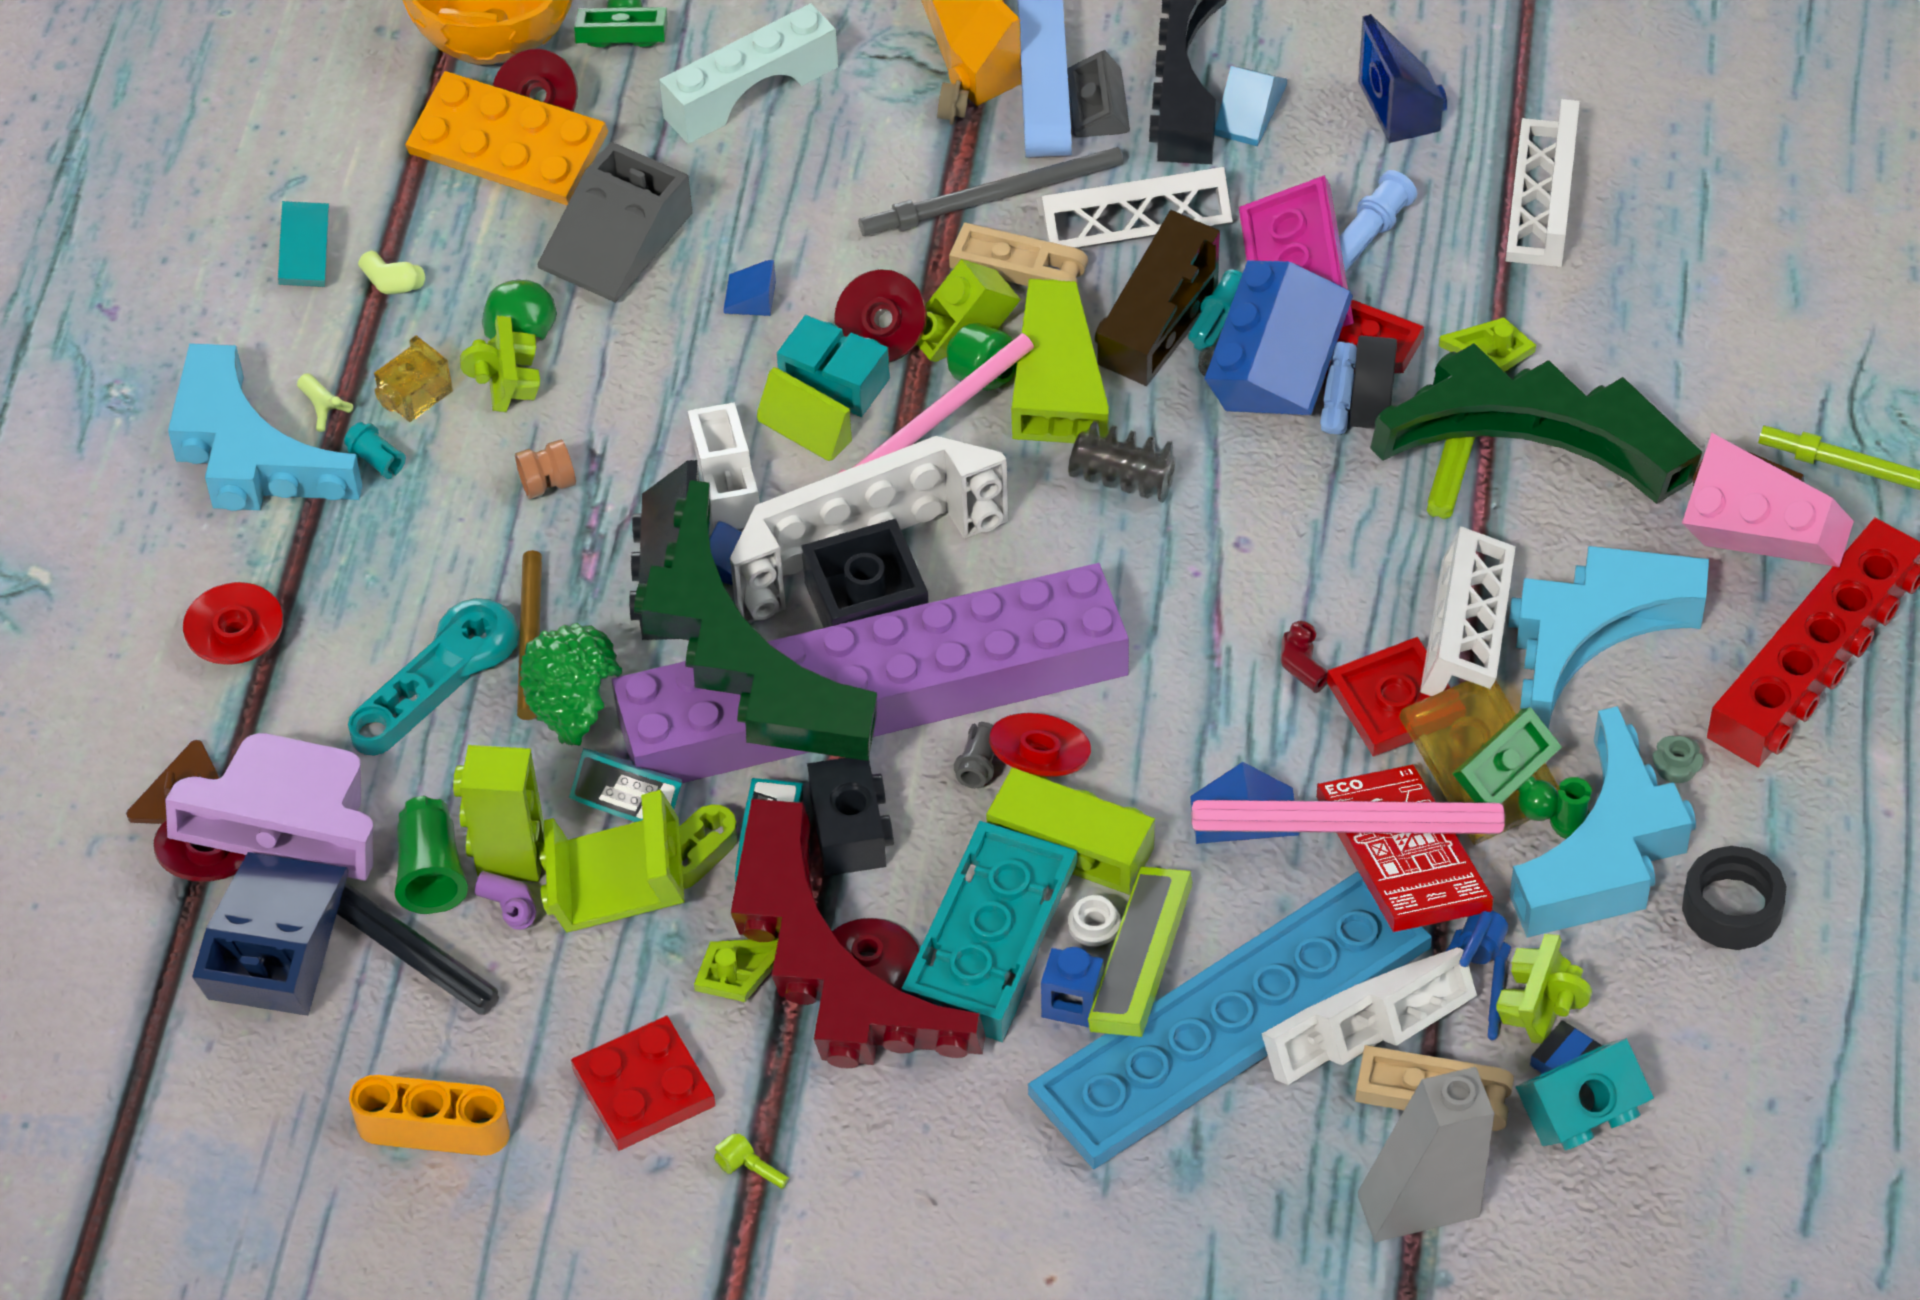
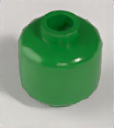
[947,323,1018,391]

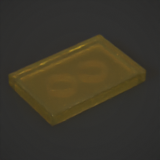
[1399,680,1560,845]

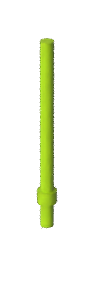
[1758,425,1920,490]

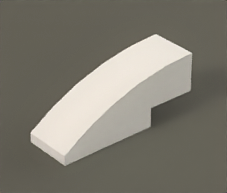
[687,402,760,529]

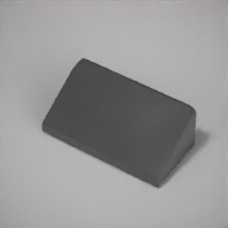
[1067,50,1130,137]

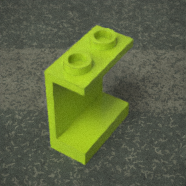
[538,790,685,933]

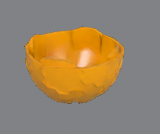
[402,0,573,65]

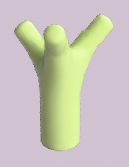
[297,373,353,432]

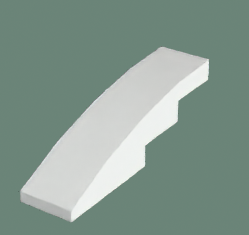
[1262,948,1477,1085]

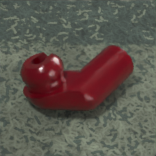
[1280,621,1327,693]

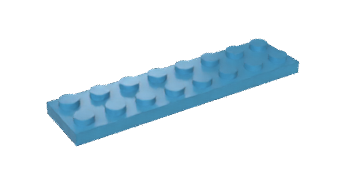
[1028,871,1432,1170]

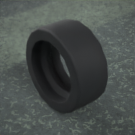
[1350,336,1397,429]
[1682,846,1787,950]

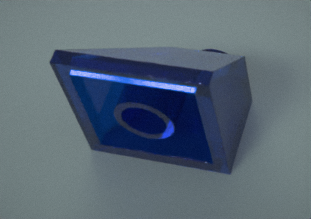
[1358,14,1448,143]

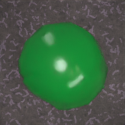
[482,279,557,340]

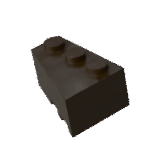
[1094,209,1220,387]

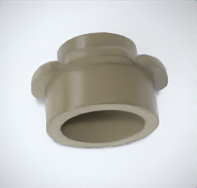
[937,80,969,125]

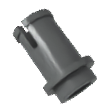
[954,722,995,789]

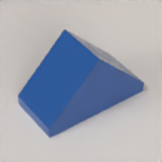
[1190,762,1299,844]

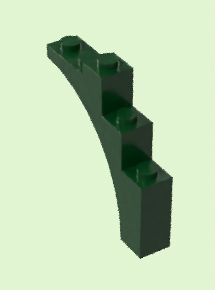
[1370,343,1702,504]
[634,480,877,761]

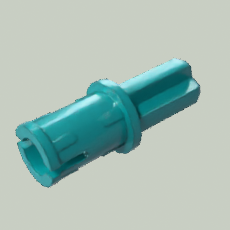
[1188,269,1243,351]

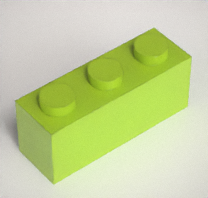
[453,745,544,882]
[986,767,1155,895]

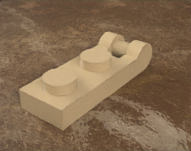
[949,222,1089,287]
[1355,1045,1514,1131]

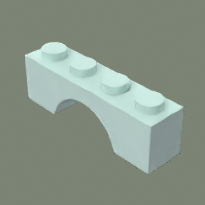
[659,3,838,144]

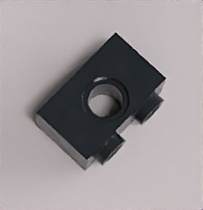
[807,758,894,876]

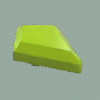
[1439,317,1536,372]
[694,938,778,1002]

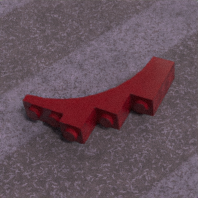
[730,799,986,1069]

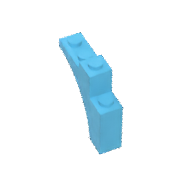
[168,343,362,511]
[1508,546,1709,729]
[1509,706,1696,938]

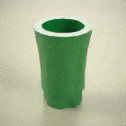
[394,796,468,914]

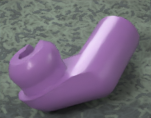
[475,871,537,930]

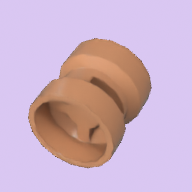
[515,439,576,499]

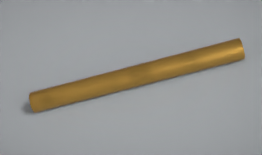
[517,550,542,720]

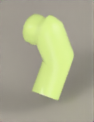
[358,251,426,295]

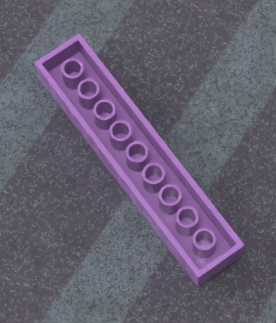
[612,563,1129,783]

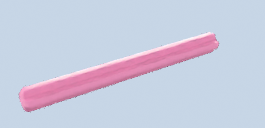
[1191,800,1505,834]

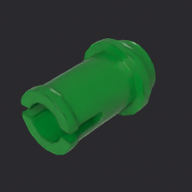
[1550,777,1592,839]

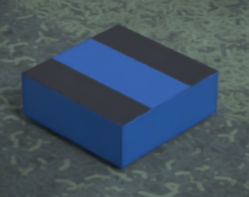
[1530,1020,1602,1074]

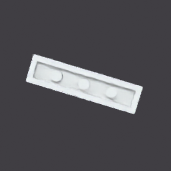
[1506,99,1580,267]
[1036,167,1233,248]
[1420,526,1516,699]

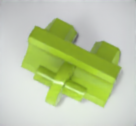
[460,316,540,412]
[1496,934,1592,1044]

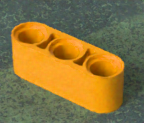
[349,1075,510,1156]

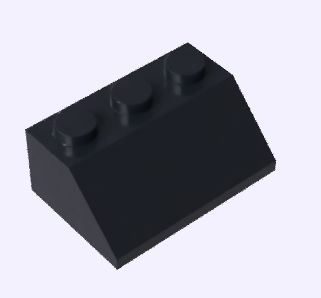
[629,460,700,640]

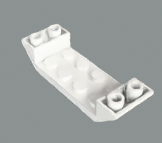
[730,436,1008,623]

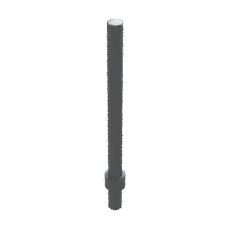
[858,147,1123,236]

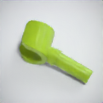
[714,1134,789,1189]

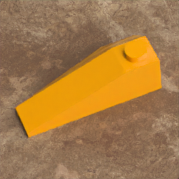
[921,0,1021,106]

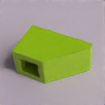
[917,259,1021,362]

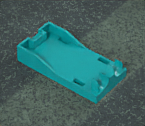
[902,820,1078,1042]

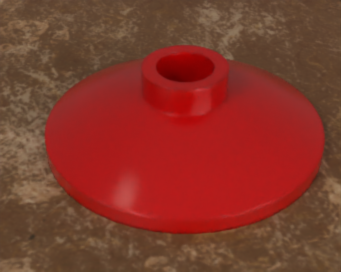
[183,582,283,665]
[989,713,1091,776]

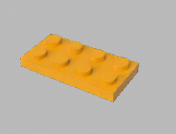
[405,71,609,205]

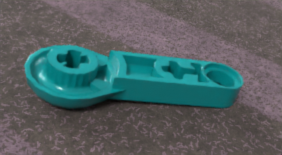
[348,598,520,756]

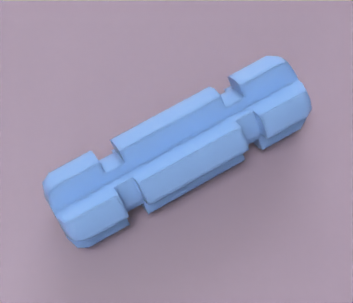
[1320,342,1357,435]

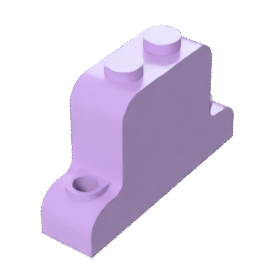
[166,733,374,881]

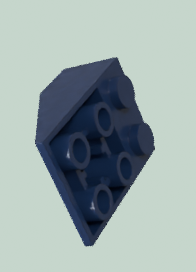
[192,852,349,1016]

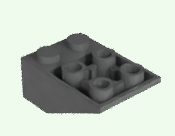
[537,141,693,303]

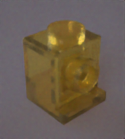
[374,335,453,422]

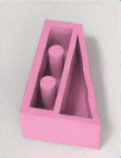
[1682,433,1854,567]

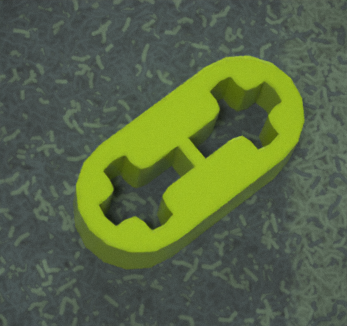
[679,804,738,889]

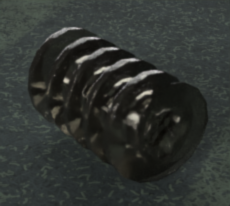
[1068,420,1176,503]

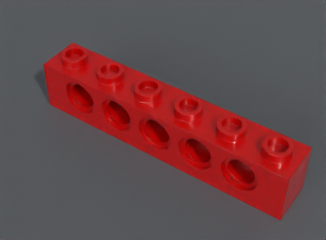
[1707,517,1920,768]

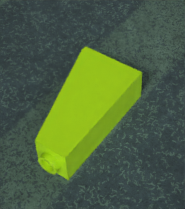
[1011,279,1109,446]

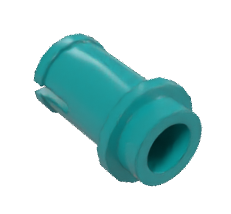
[344,422,406,479]

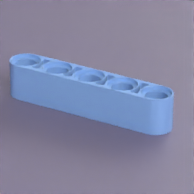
[1017,0,1072,158]

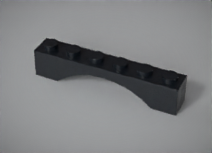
[1149,0,1226,164]

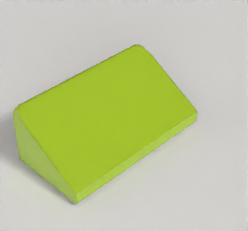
[757,367,852,461]

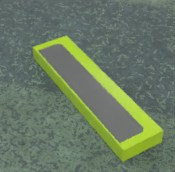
[1088,866,1193,1037]

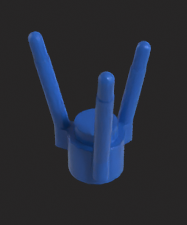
[1445,910,1511,1041]

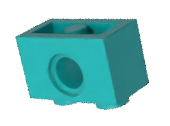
[1515,1038,1654,1150]

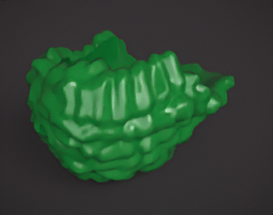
[520,623,622,746]

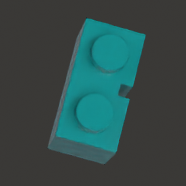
[776,315,890,417]

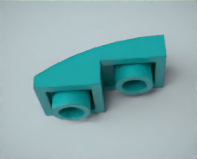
[278,201,329,287]

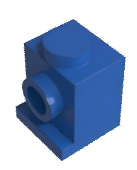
[1041,947,1104,1028]

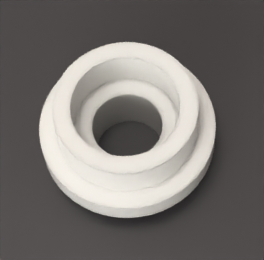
[1068,895,1121,946]

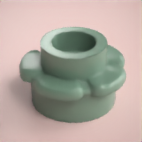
[1652,736,1704,783]

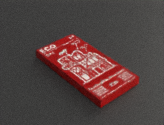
[1316,764,1493,932]

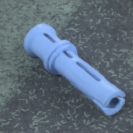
[1339,170,1417,273]

